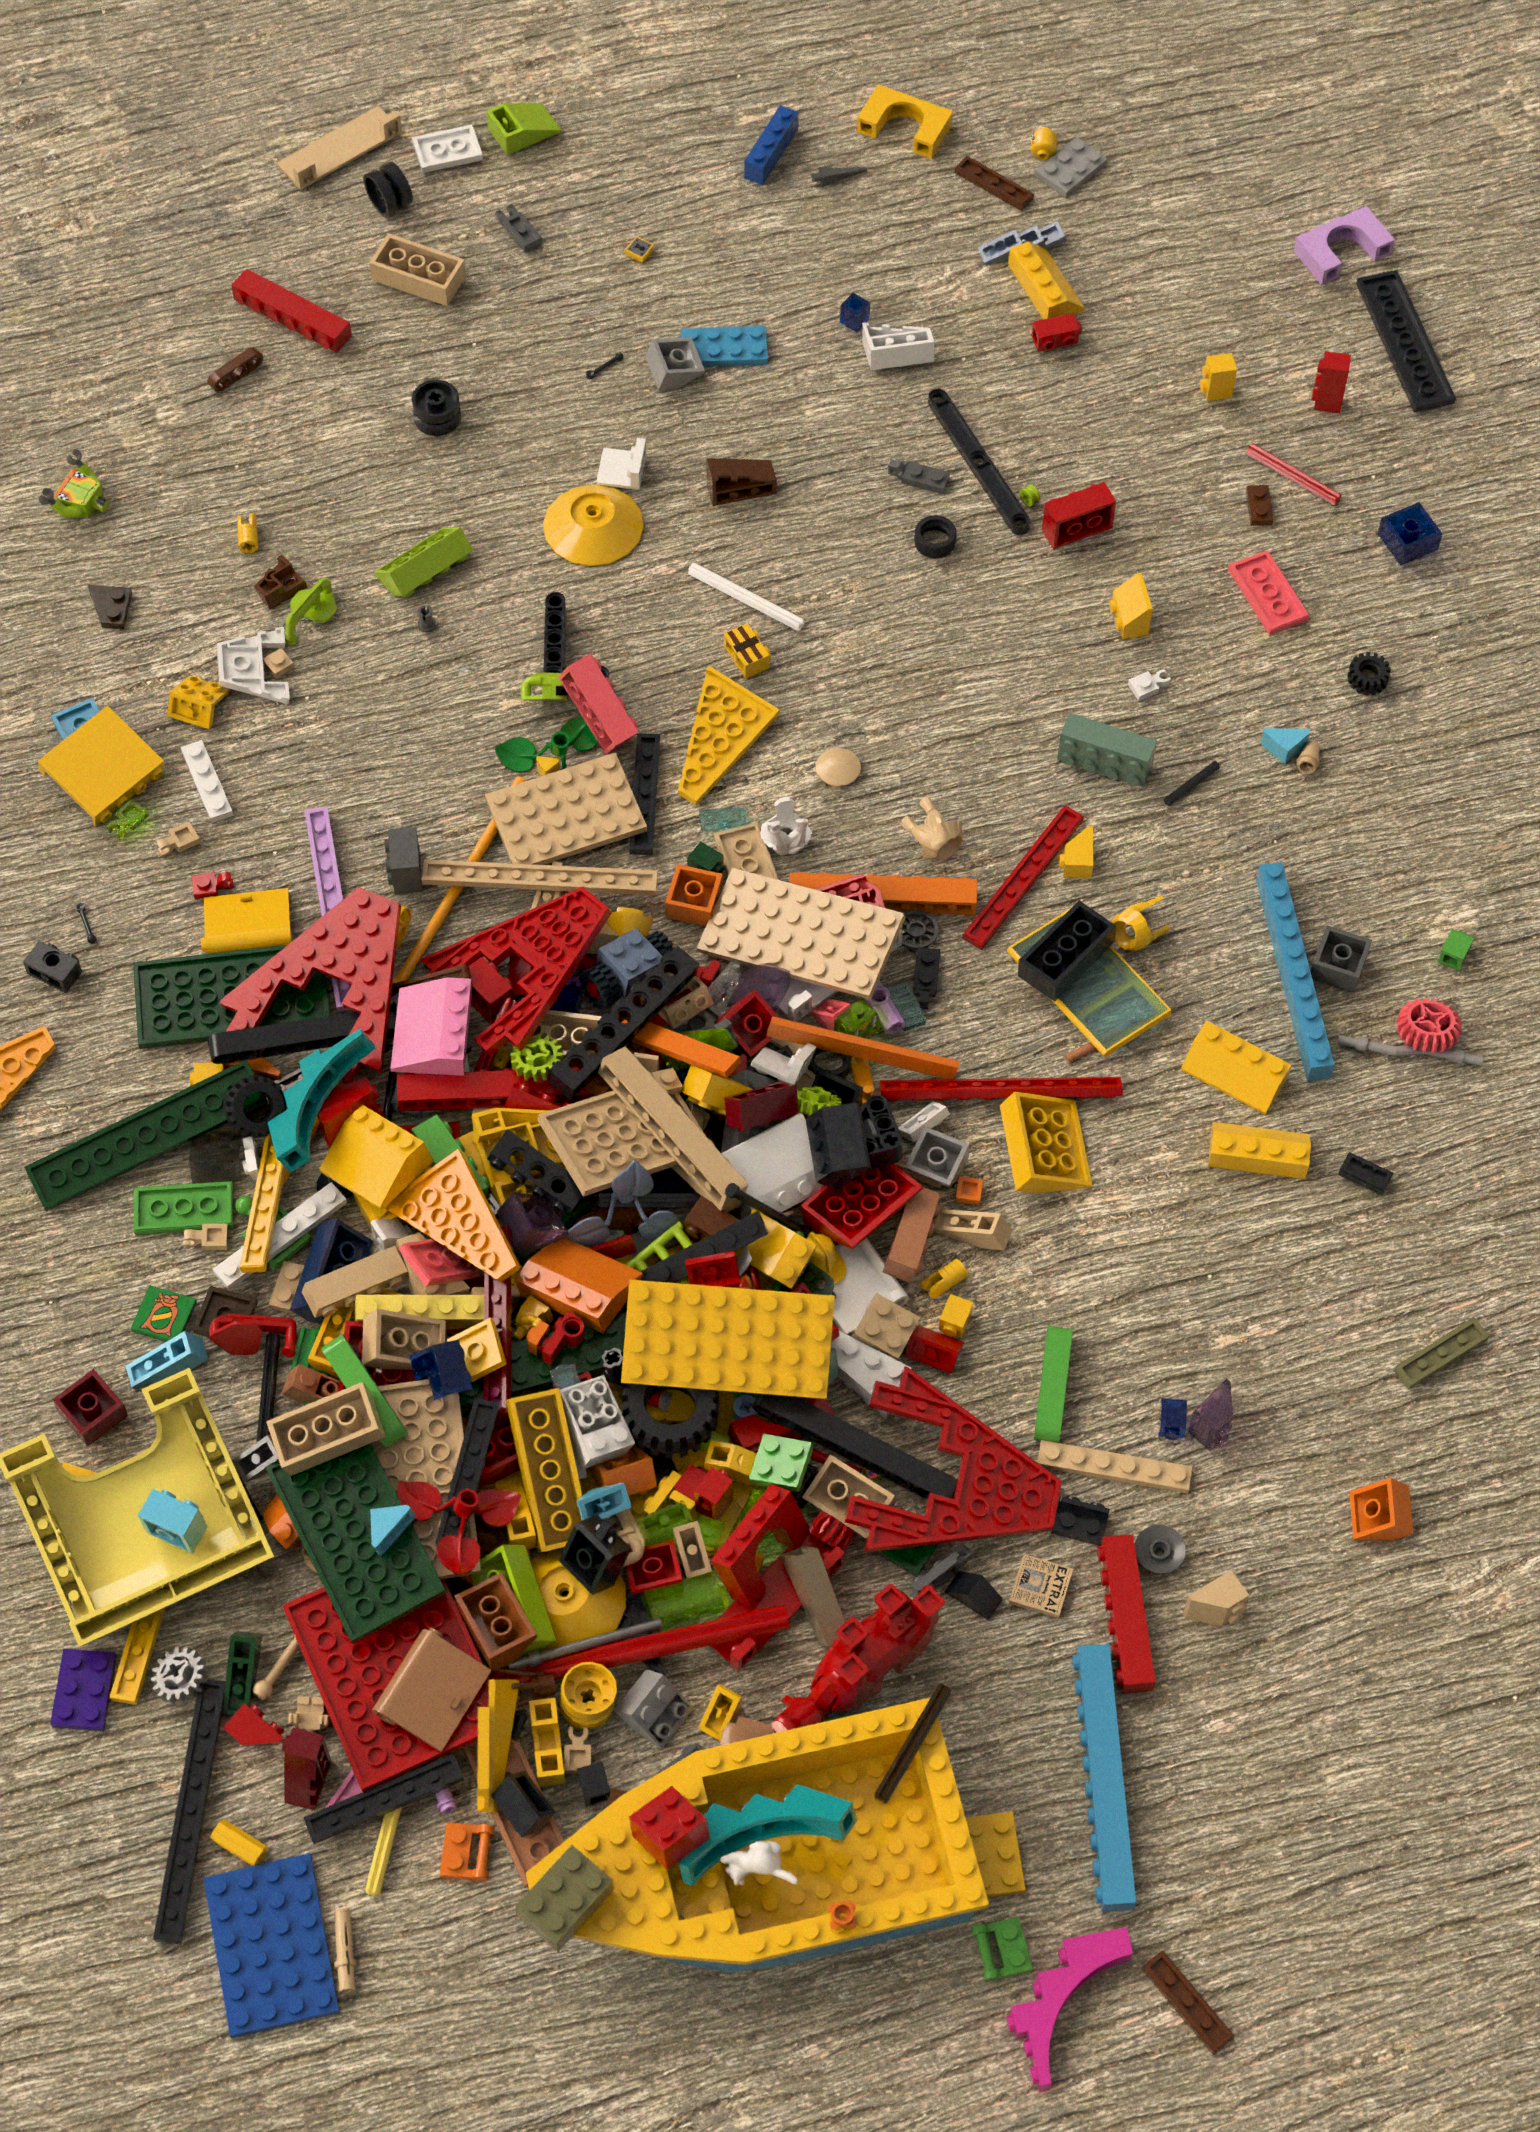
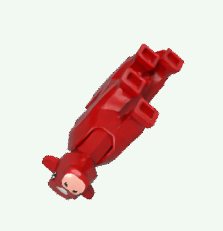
[772,1583,945,1733]

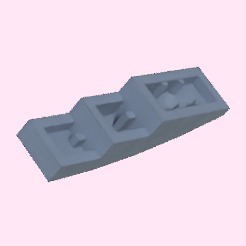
[978,221,1067,265]

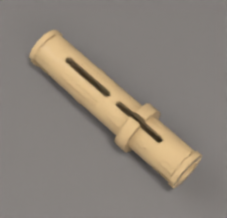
[333,1908,357,1994]

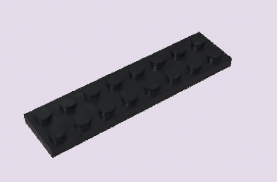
[1356,270,1456,413]

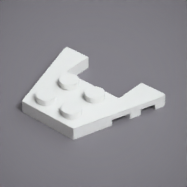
[217,627,290,704]

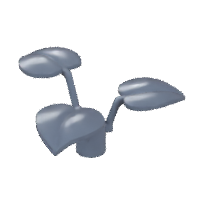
[565,1160,680,1246]

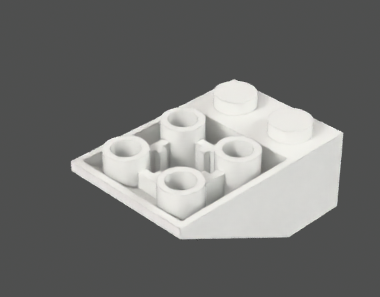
[560,1375,635,1470]

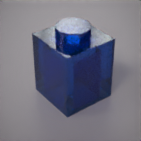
[840,293,870,332]
[1158,1398,1187,1440]

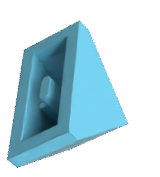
[1261,728,1310,764]
[576,1483,632,1520]
[370,1505,416,1556]

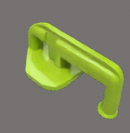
[285,577,337,645]
[521,673,567,702]

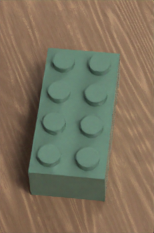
[1057,713,1157,787]

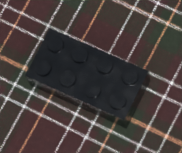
[1018,901,1116,1002]

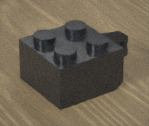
[559,1515,632,1595]

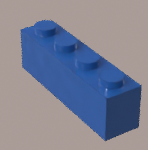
[744,105,799,185]

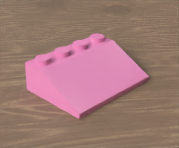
[390,978,472,1076]

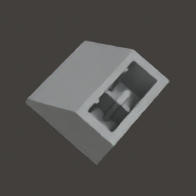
[614,1669,694,1749]

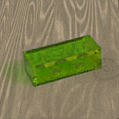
[645,1570,729,1629]

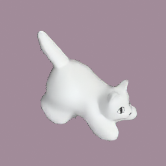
[720,1841,798,1885]

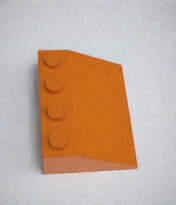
[514,1235,644,1334]

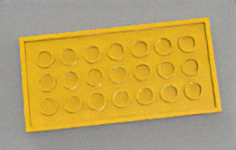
[621,1280,835,1399]

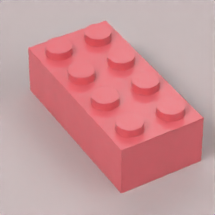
[558,654,639,755]

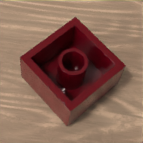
[52,1369,128,1447]

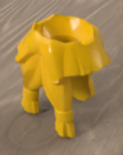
[1111,896,1170,951]

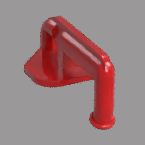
[209,1314,297,1358]

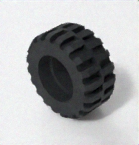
[622,1383,719,1459]

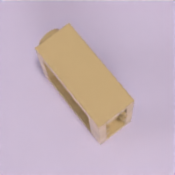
[649,972,714,1029]

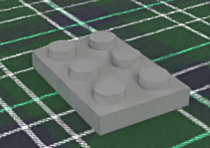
[1035,137,1108,198]

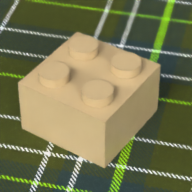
[852,1293,920,1360]

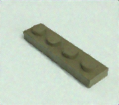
[1393,1317,1489,1390]

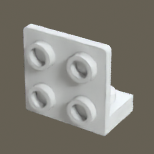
[597,438,647,490]
[751,1042,817,1084]

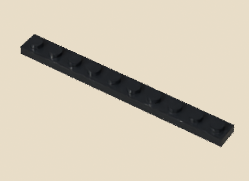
[153,1680,225,1944]

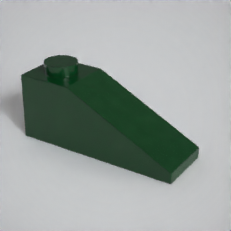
[222,1631,262,1715]

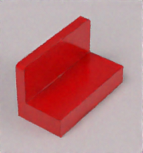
[905,1325,964,1373]

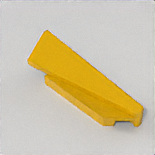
[477,1680,519,1812]

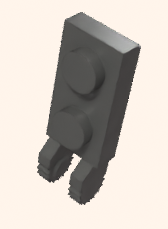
[495,204,543,253]

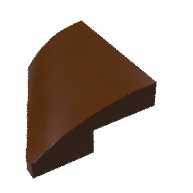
[254,555,307,610]

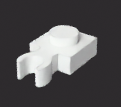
[1128,669,1171,701]
[242,1137,260,1182]

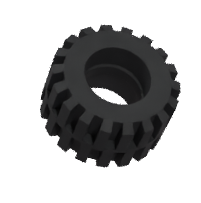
[223,1075,287,1138]

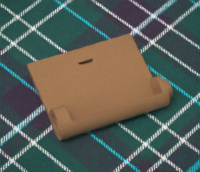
[372,1628,491,1752]

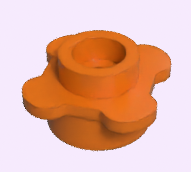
[828,1901,857,1930]

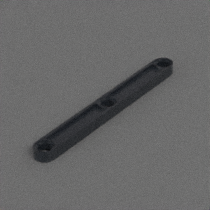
[928,389,1030,535]

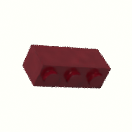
[724,1081,799,1132]

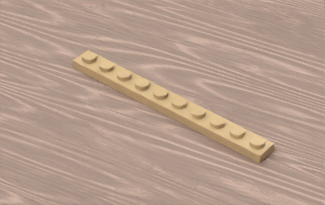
[421,859,658,895]

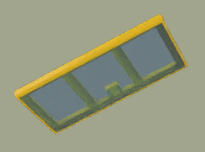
[1007,907,1171,1057]

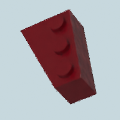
[282,1727,332,1811]

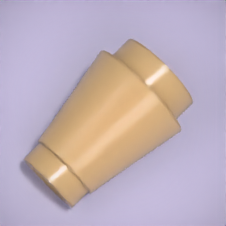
[1297,740,1320,774]

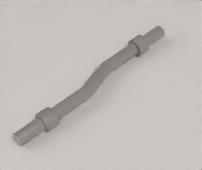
[1337,1035,1483,1066]

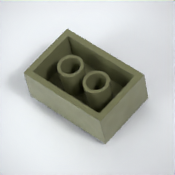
[515,1845,614,1952]

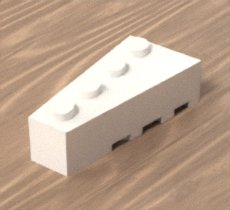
[831,1331,911,1420]

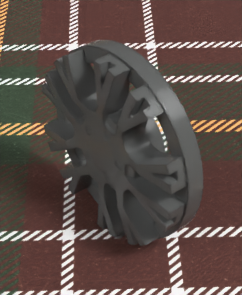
[901,910,938,952]

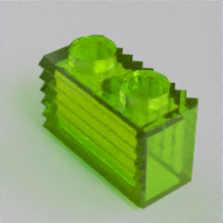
[636,1500,693,1546]

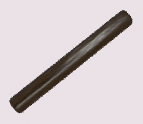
[874,1684,951,1804]

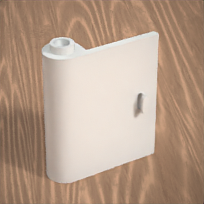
[802,1238,909,1335]

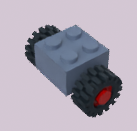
[579,928,675,1010]

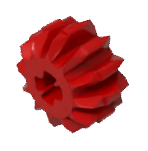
[809,1512,854,1551]

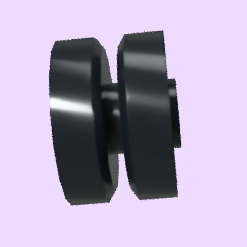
[363,161,413,217]
[411,379,461,436]

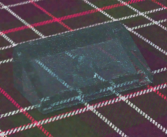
[699,807,747,831]

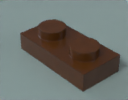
[1246,485,1273,526]

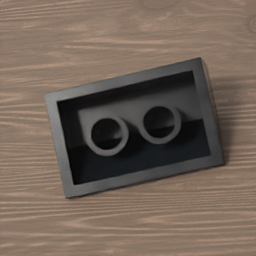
[806,1103,871,1190]

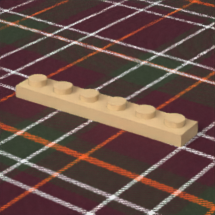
[1037,1440,1192,1494]

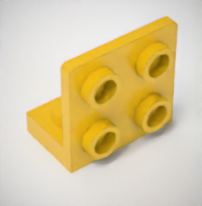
[167,676,229,729]

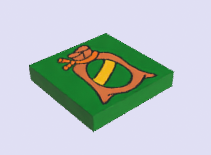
[131,1285,197,1342]

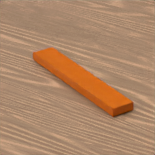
[621,1019,742,1078]

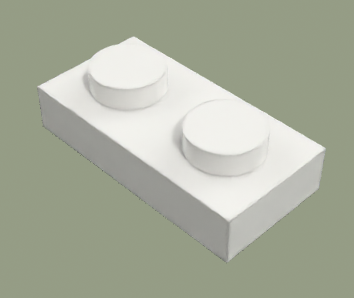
[898,1101,950,1142]

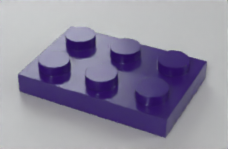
[50,1649,117,1731]

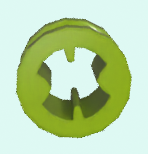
[1019,484,1041,507]

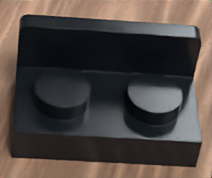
[1051,1496,1110,1546]

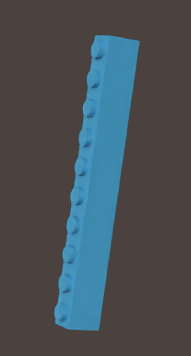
[1256,862,1335,1082]
[1072,1644,1136,1912]

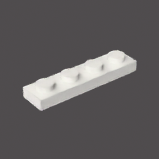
[180,740,233,823]

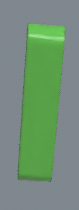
[1034,1326,1073,1443]
[321,1334,408,1448]

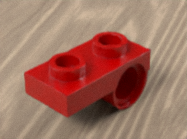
[540,1311,584,1366]

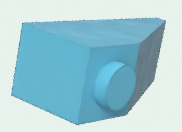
[126,1331,209,1389]

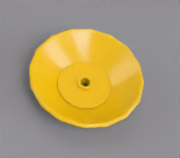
[543,484,644,567]
[530,1547,626,1651]

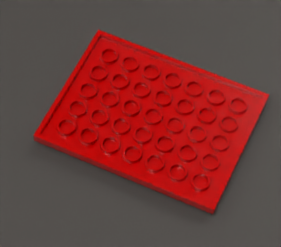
[282,1579,490,1792]

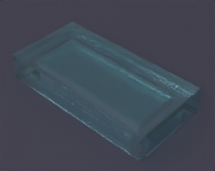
[887,982,926,1032]

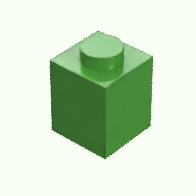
[1438,929,1474,971]

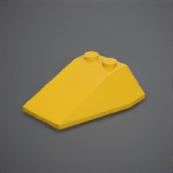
[472,1108,568,1207]

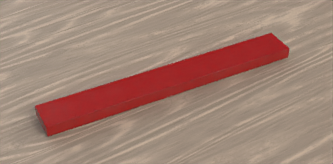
[962,805,1084,950]

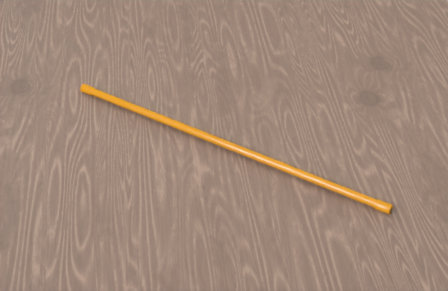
[282,776,526,1187]

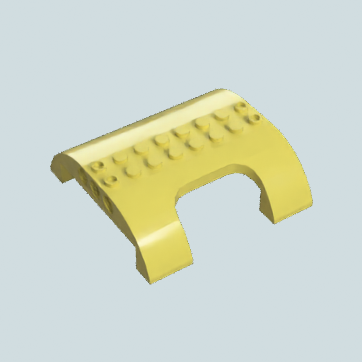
[0,1368,274,1647]

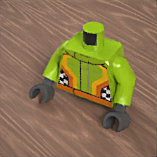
[39,449,109,519]

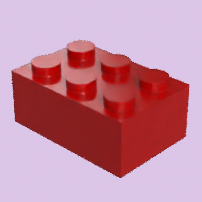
[1042,482,1116,550]

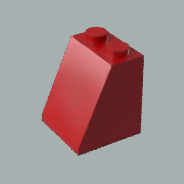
[317,1077,385,1149]

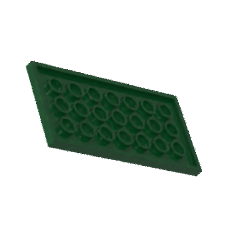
[133,945,330,1049]
[265,1443,447,1644]

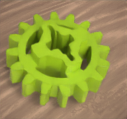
[510,1034,564,1082]
[797,1086,842,1117]

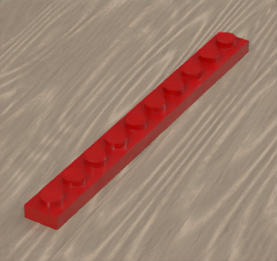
[880,1077,1123,1101]

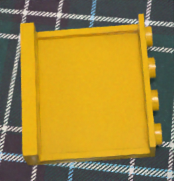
[38,705,164,827]

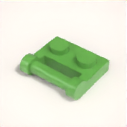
[971,1917,1033,1982]

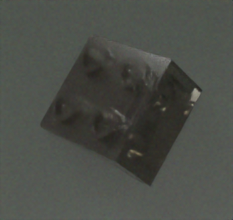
[189,1131,242,1184]

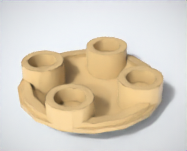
[815,748,861,790]

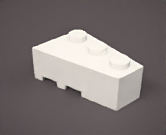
[862,323,934,370]

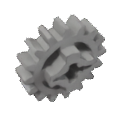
[151,1647,208,1705]

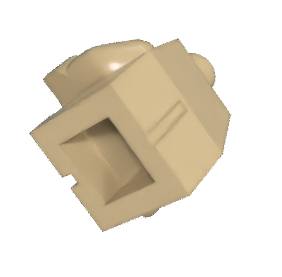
[288,1696,330,1733]

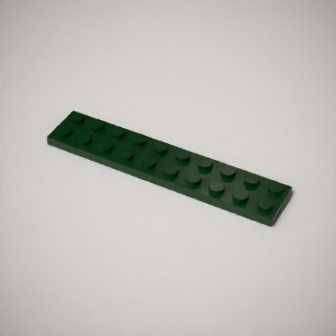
[24,1059,268,1211]

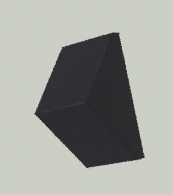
[945,1571,1003,1620]

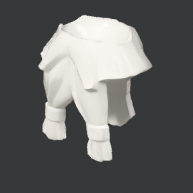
[760,797,812,856]

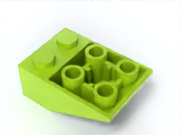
[486,103,562,155]

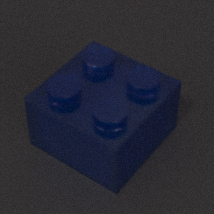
[1377,502,1443,566]

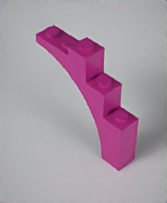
[1006,1927,1133,2092]

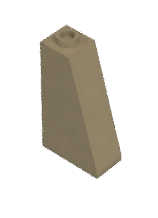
[780,1546,845,1648]

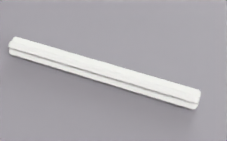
[688,563,805,631]

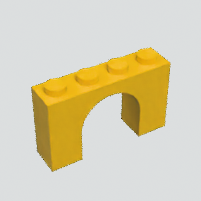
[857,84,953,159]

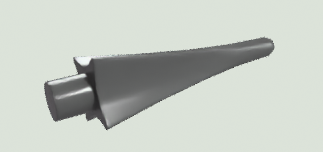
[811,167,867,187]

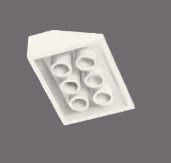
[721,1113,824,1219]

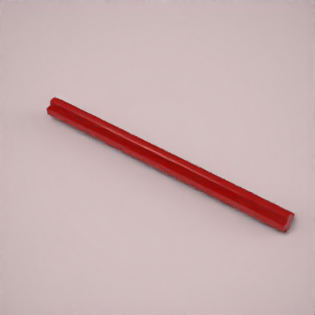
[488,1604,790,1683]

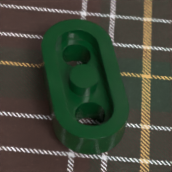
[797,1261,834,1295]

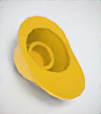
[805,1232,846,1285]

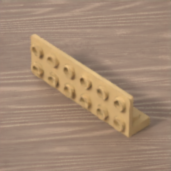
[277,106,402,190]

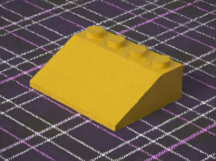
[1000,1092,1093,1194]
[319,1105,434,1211]

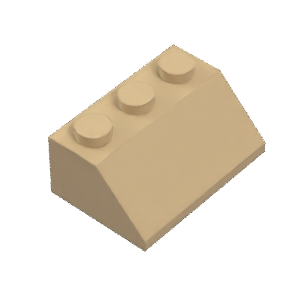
[802,1454,897,1539]

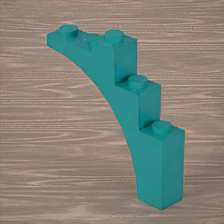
[268,1028,376,1173]
[679,1784,857,1886]

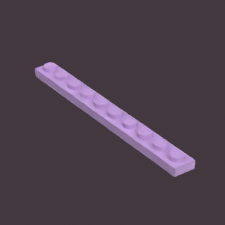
[304,806,352,1012]

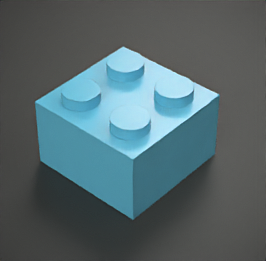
[138,1489,208,1554]

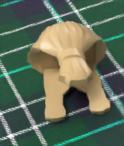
[900,796,963,860]

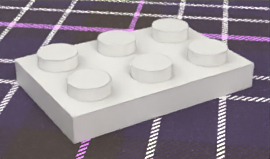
[412,125,483,173]

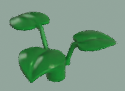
[495,716,597,773]

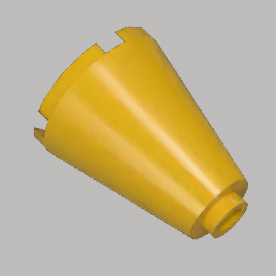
[606,907,653,938]

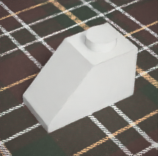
[370,1219,412,1251]

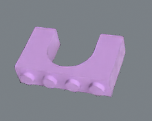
[1294,206,1395,285]

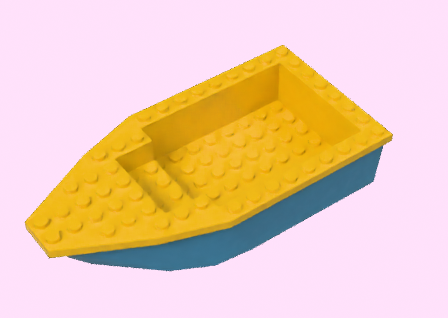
[526,1698,989,1973]

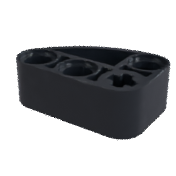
[861,1095,903,1170]

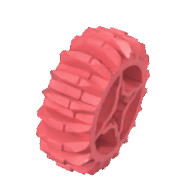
[1396,997,1462,1055]

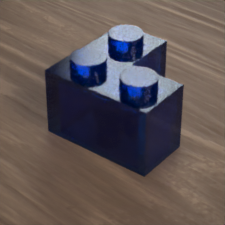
[409,1339,472,1400]

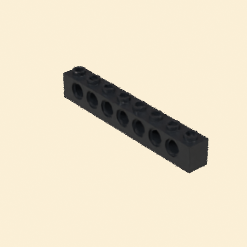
[549,946,699,1100]

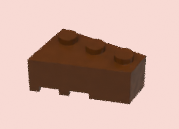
[706,458,777,506]

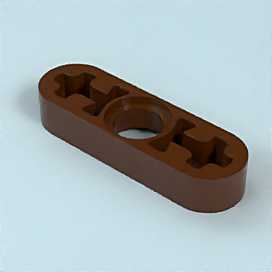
[207,347,263,392]

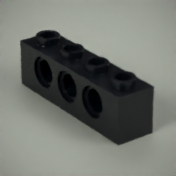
[487,1130,583,1216]

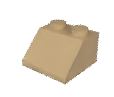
[1183,1570,1249,1627]

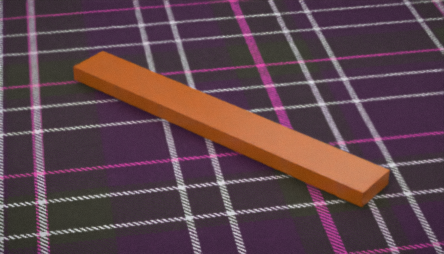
[766,1016,959,1079]

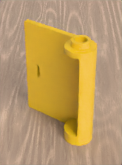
[201,888,293,954]

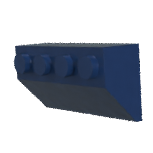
[290,1218,374,1324]

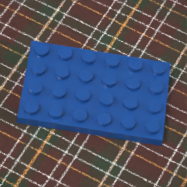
[203,1853,340,2039]

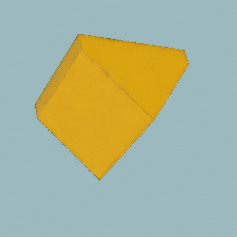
[536,756,560,776]

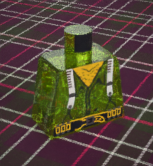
[833,999,882,1039]

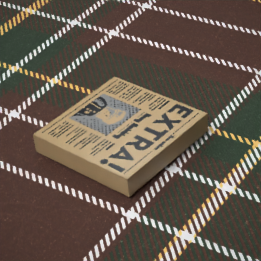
[1009,1554,1073,1619]

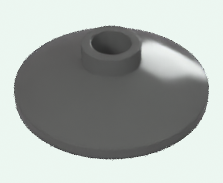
[1135,1525,1186,1575]

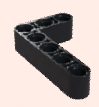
[543,592,610,695]

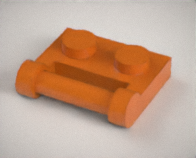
[440,1822,495,1882]

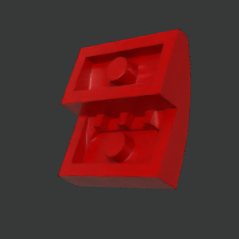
[685,1251,741,1288]

